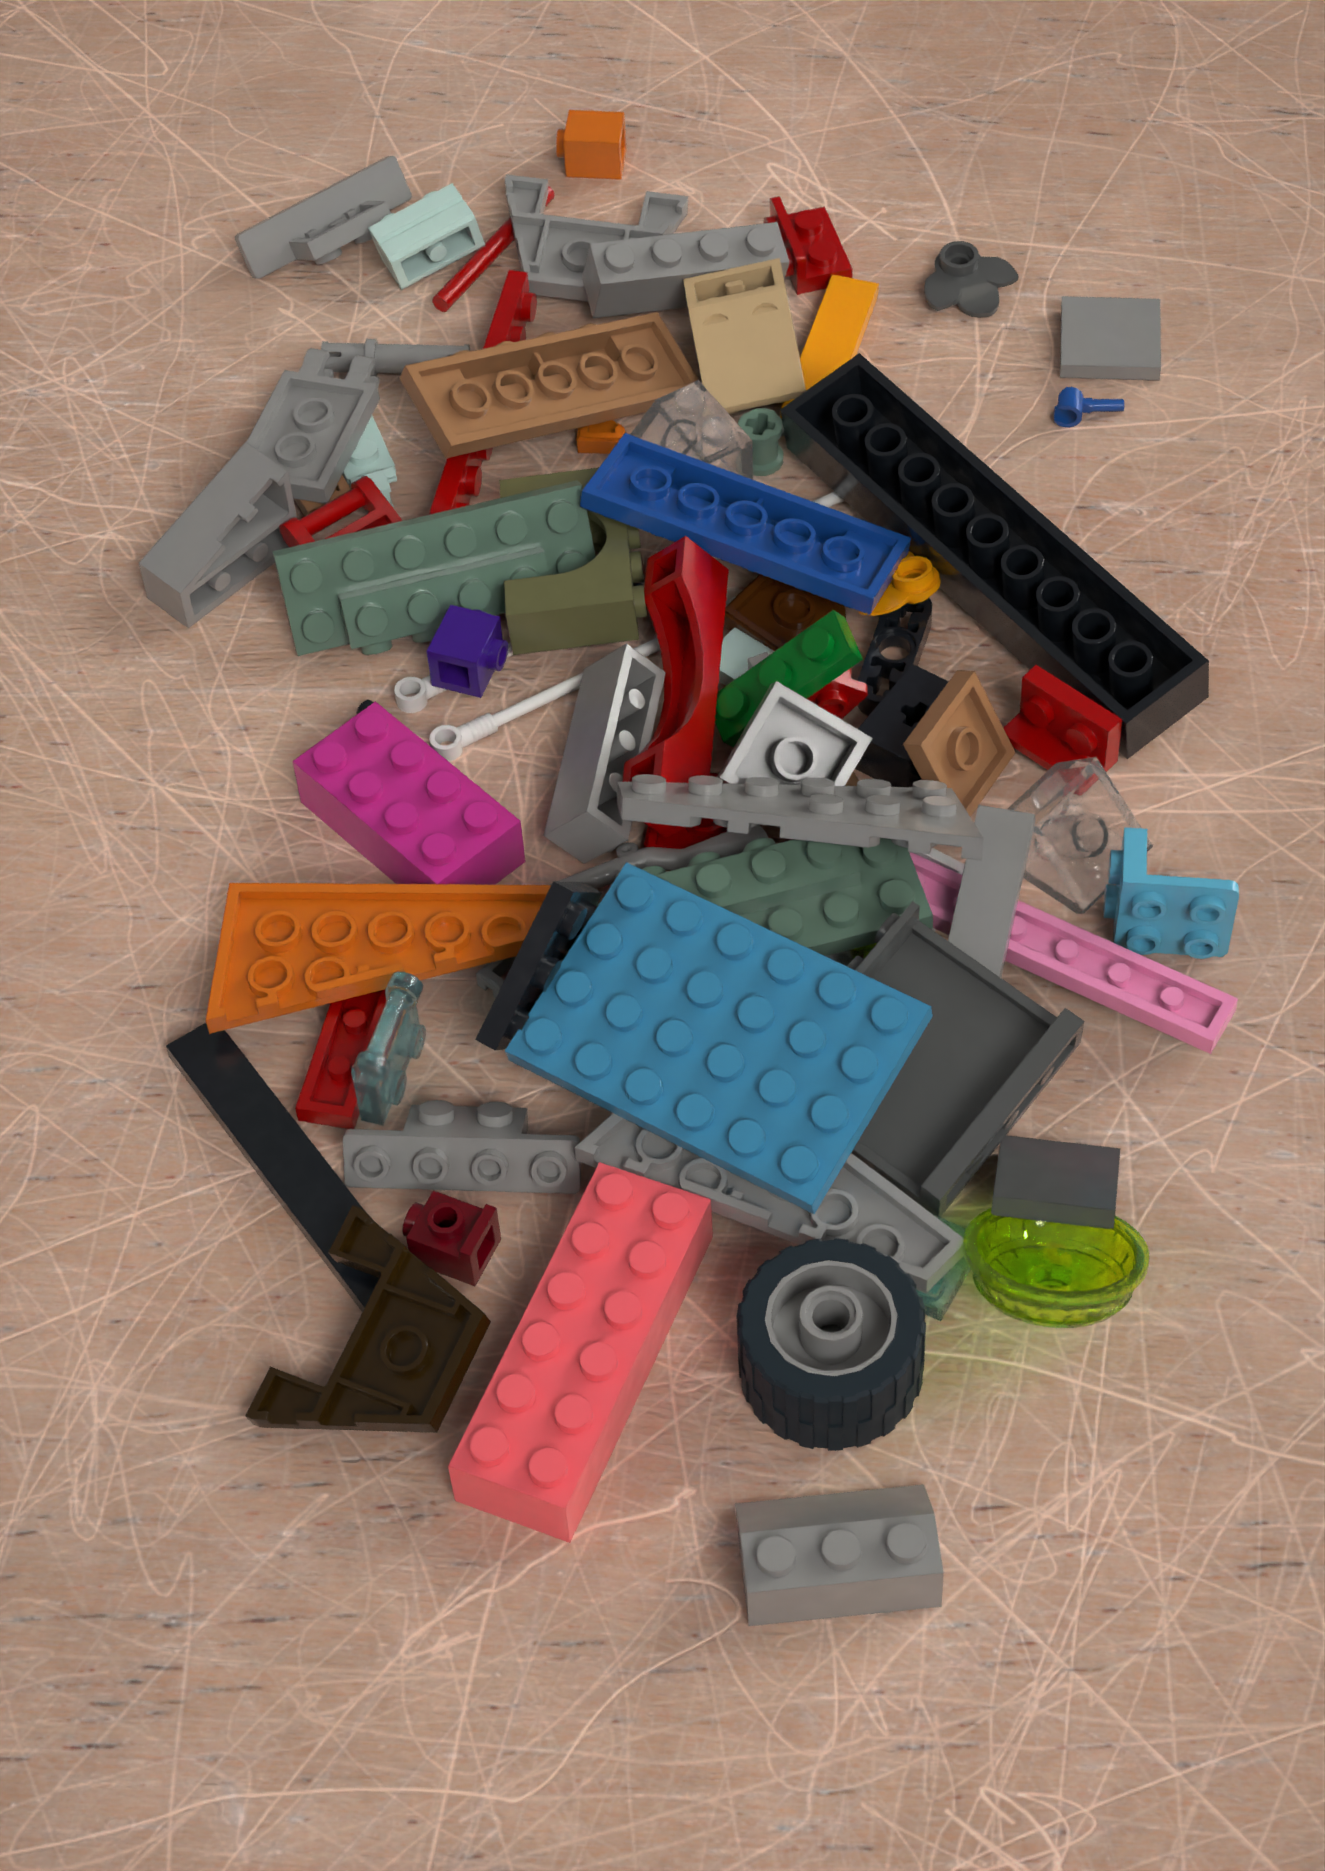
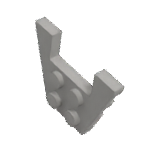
[505,174,688,301]

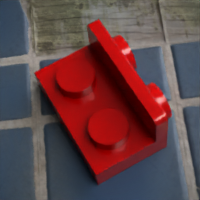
[763,196,853,295]
[1003,665,1122,792]

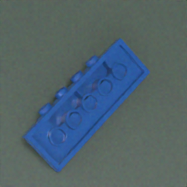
[580,433,911,615]

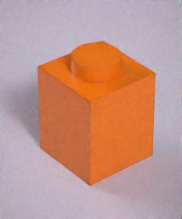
[556,110,627,180]

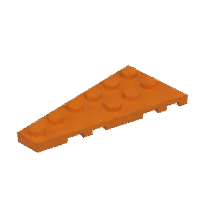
[205,883,551,1034]

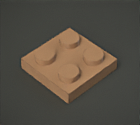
[903,670,1016,817]

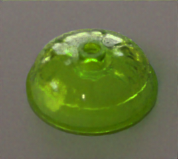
[963,1208,1149,1328]

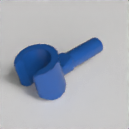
[1054,387,1125,427]

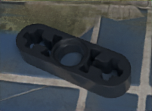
[857,598,932,716]

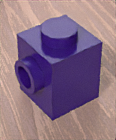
[427,605,508,698]

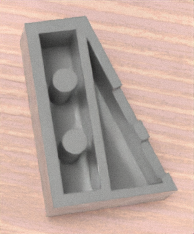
[139,442,297,628]

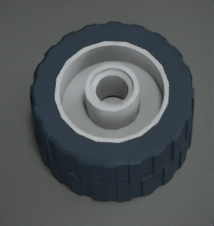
[736,1238,926,1451]

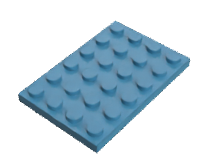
[505,862,933,1214]

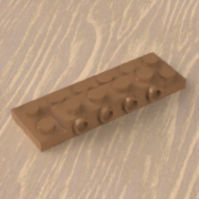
[399,312,703,458]

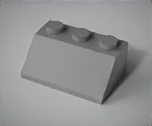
[735,1485,944,1626]

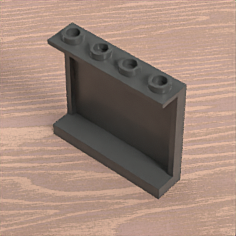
[847,901,1085,1219]

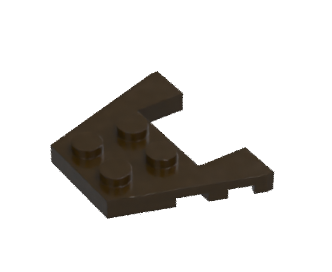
[245,1205,491,1433]

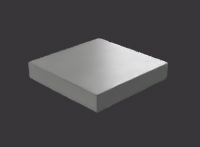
[1060,296,1161,380]

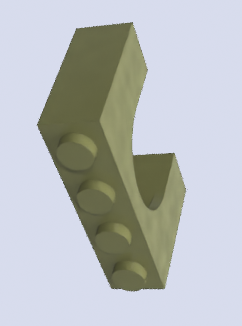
[499,468,647,655]

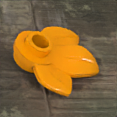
[858,551,941,616]

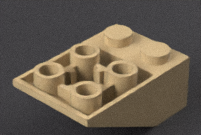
[683,258,806,417]

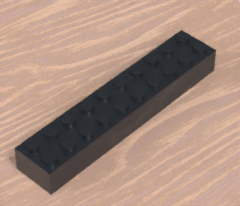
[780,353,1209,759]

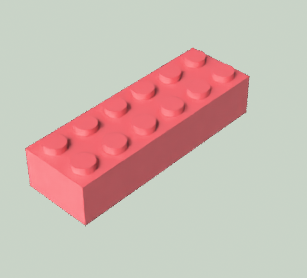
[448,1162,713,1543]

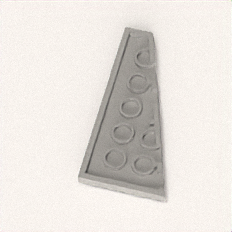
[617,774,984,860]
[574,1113,967,1293]

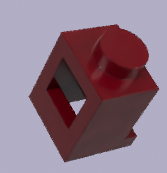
[402,1190,501,1287]

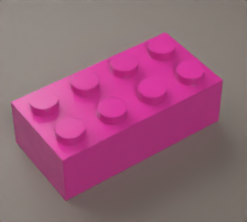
[292,701,526,885]

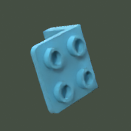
[1103,827,1239,959]

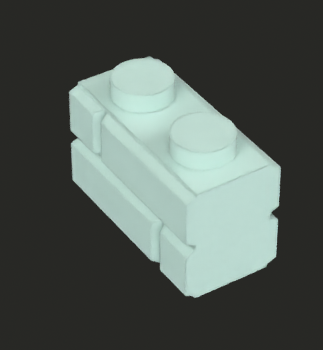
[368,183,485,290]

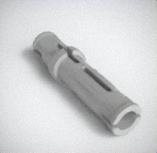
[321,339,470,377]

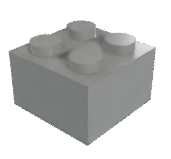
[717,681,873,786]

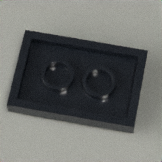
[475,881,602,1051]

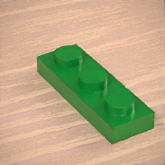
[715,610,863,748]

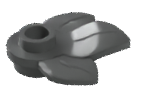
[924,241,1019,318]

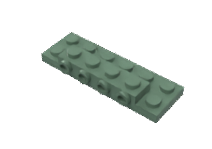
[272,480,596,656]
[596,838,933,956]

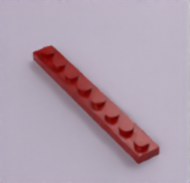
[429,270,537,515]

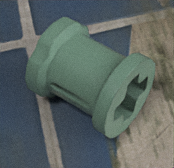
[738,408,784,476]

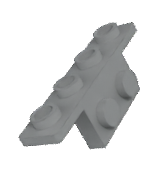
[235,156,412,279]
[343,1100,581,1194]

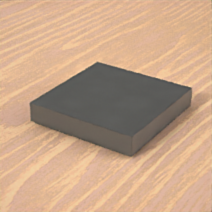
[991,1135,1120,1229]

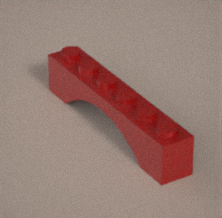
[622,536,729,838]

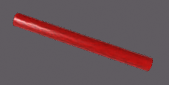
[432,186,555,312]

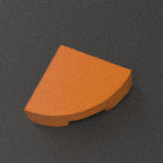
[577,420,626,454]

